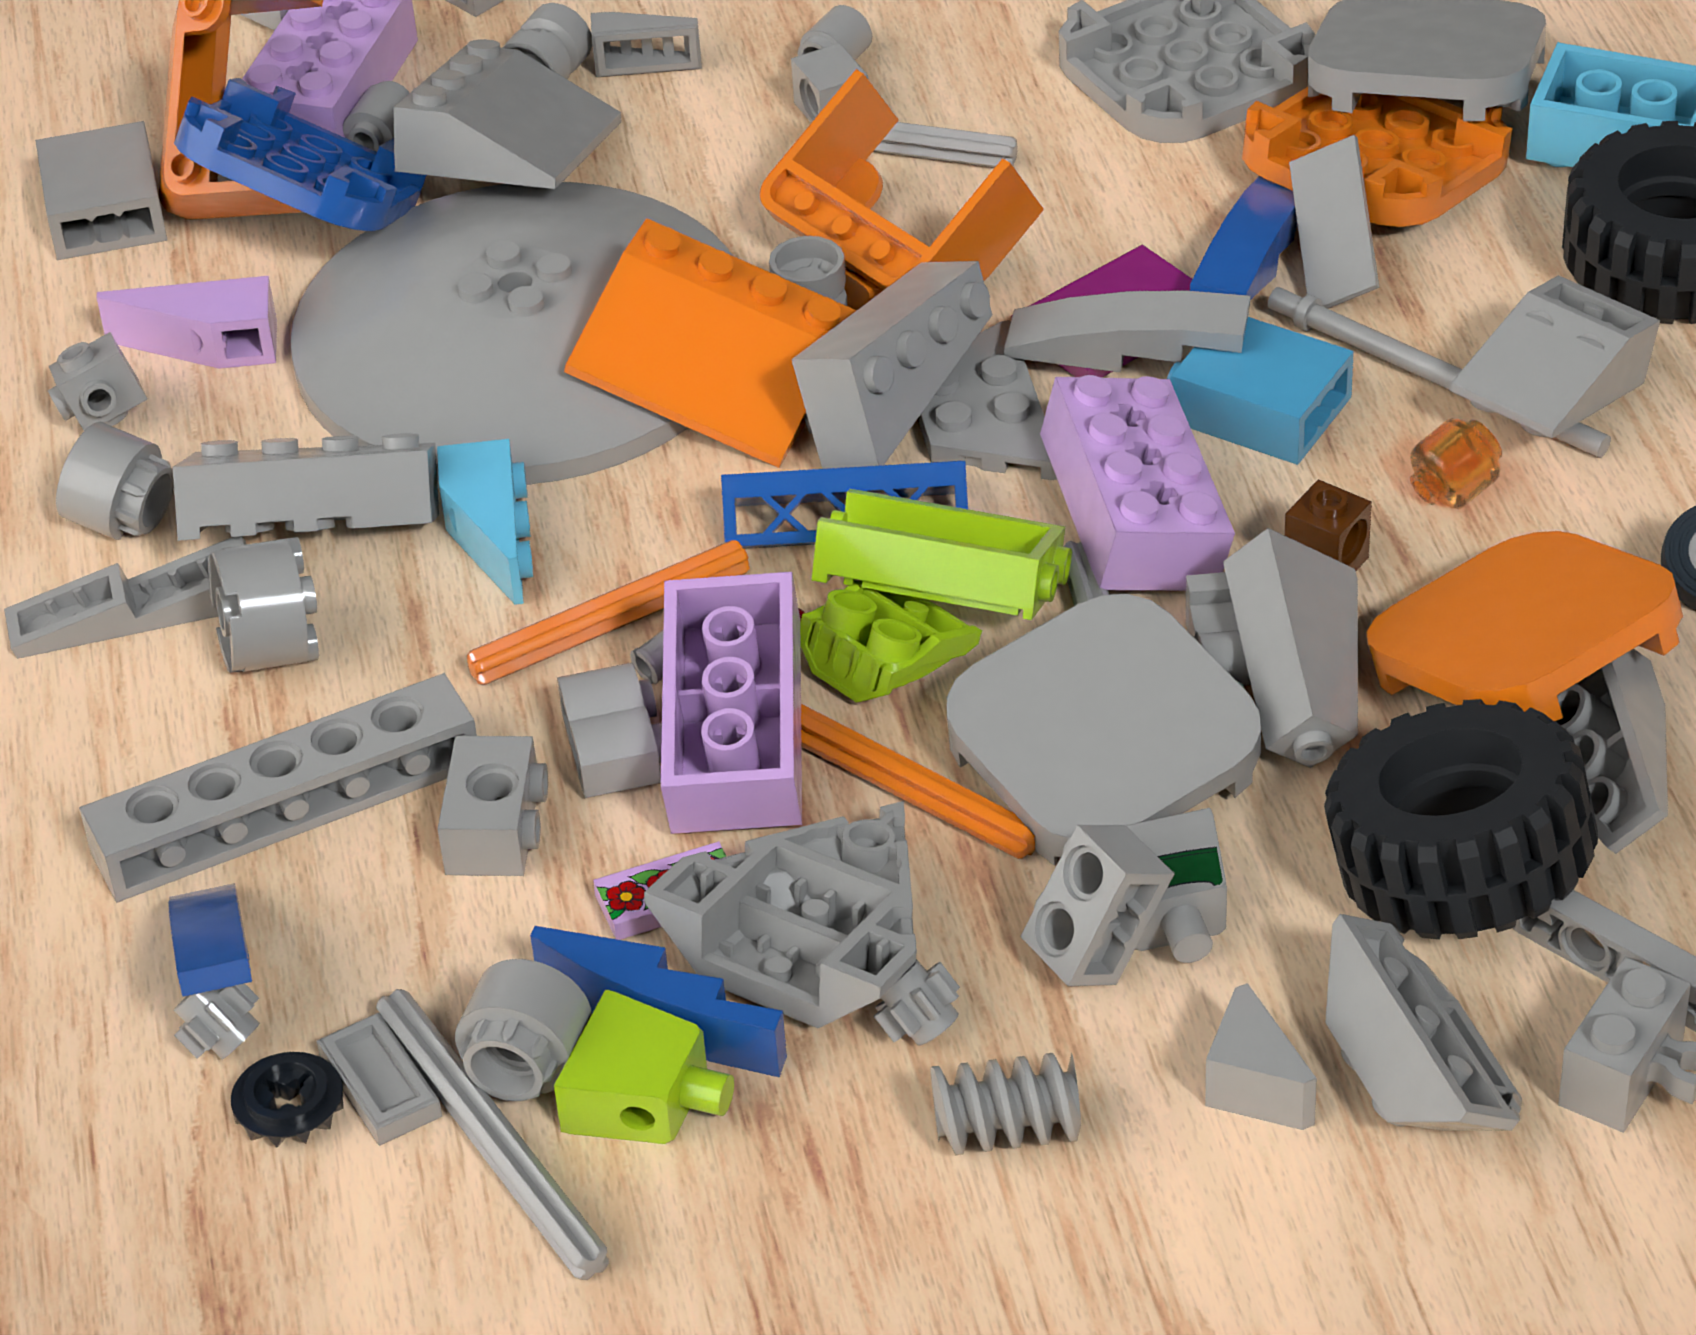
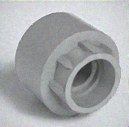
[56,422,174,540]
[455,959,592,1101]

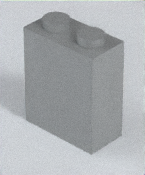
[35,121,167,260]

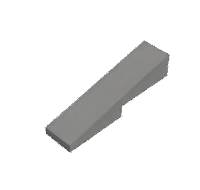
[4,536,247,659]

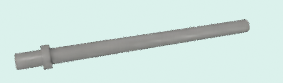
[1268,287,1611,458]

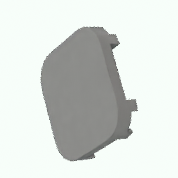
[1059,0,1315,143]
[1308,0,1546,121]
[947,594,1261,865]

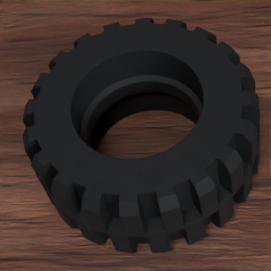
[1562,121,1696,324]
[1324,699,1598,940]

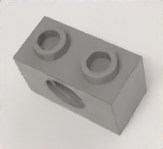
[438,736,548,876]

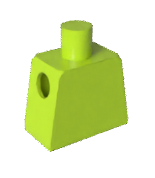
[554,989,734,1144]

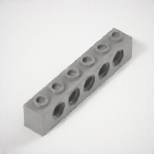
[79,673,477,903]

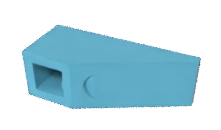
[437,439,534,605]

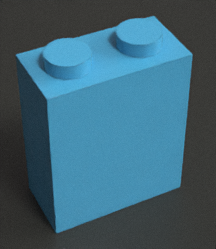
[1167,317,1354,465]

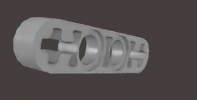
[1513,890,1696,1032]

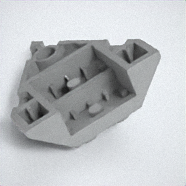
[644,801,917,1028]

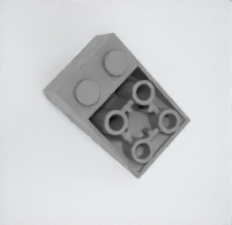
[1449,275,1660,438]

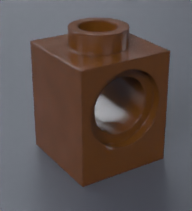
[1284,479,1372,571]

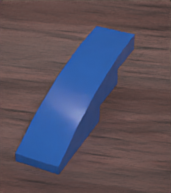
[1190,176,1297,300]
[168,883,252,997]
[530,926,787,1077]

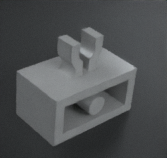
[1558,957,1696,1133]

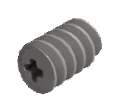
[930,1053,1081,1155]

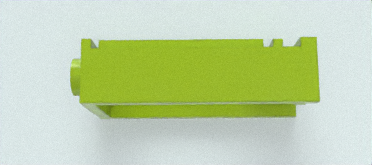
[811,489,1072,620]

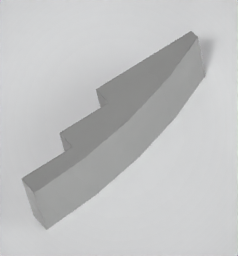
[1004,291,1251,372]

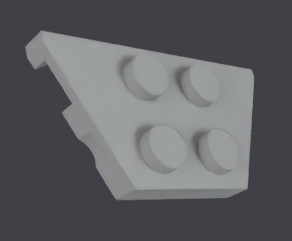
[918,320,1057,480]

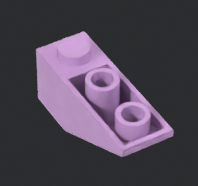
[96,276,277,369]

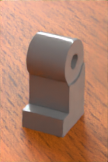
[1186,572,1251,686]

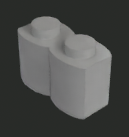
[557,662,662,798]

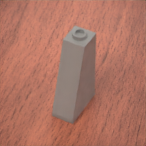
[1223,528,1358,768]

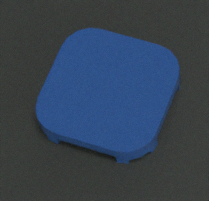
[174,78,427,231]

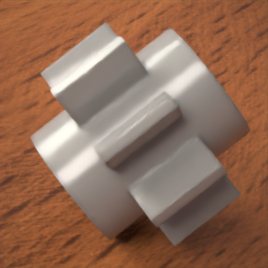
[874,959,960,1046]
[174,984,260,1060]

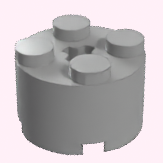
[208,537,319,673]

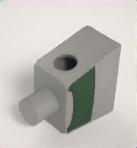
[1126,808,1227,963]

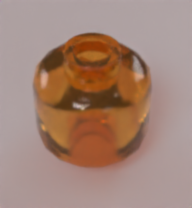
[1410,418,1502,509]

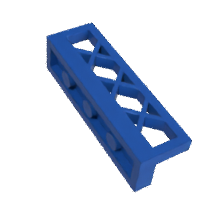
[721,461,968,549]

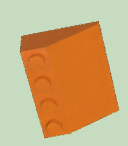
[564,218,857,468]

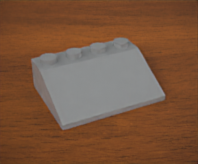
[393,39,621,189]

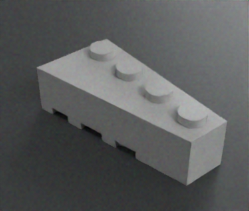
[791,261,992,469]
[173,433,439,541]

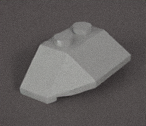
[1325,914,1522,1131]

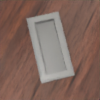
[317,1013,442,1146]

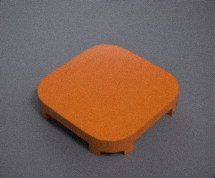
[1242,87,1513,227]
[1367,531,1683,721]

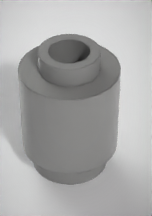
[798,5,872,60]
[343,81,409,152]

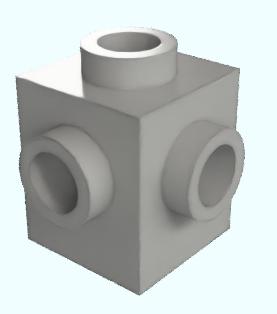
[48,332,147,431]

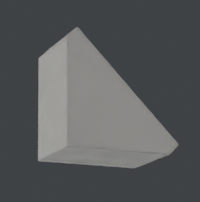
[1205,983,1317,1130]

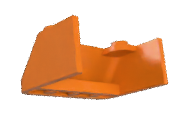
[159,0,323,220]
[760,69,1044,290]

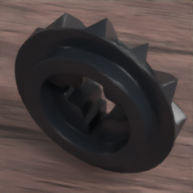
[231,1052,344,1148]

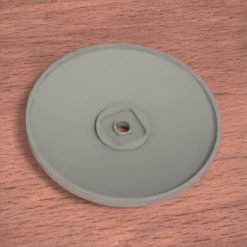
[291,182,733,485]

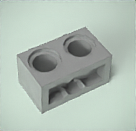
[1020,825,1174,986]

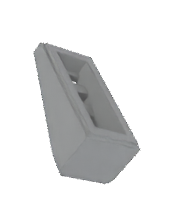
[591,12,702,77]

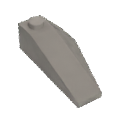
[1556,649,1668,854]

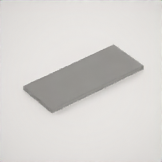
[1289,135,1380,309]

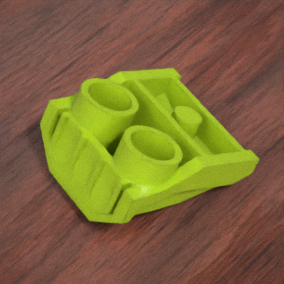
[800,580,982,703]

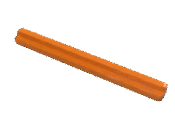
[467,540,750,685]
[801,704,1036,859]

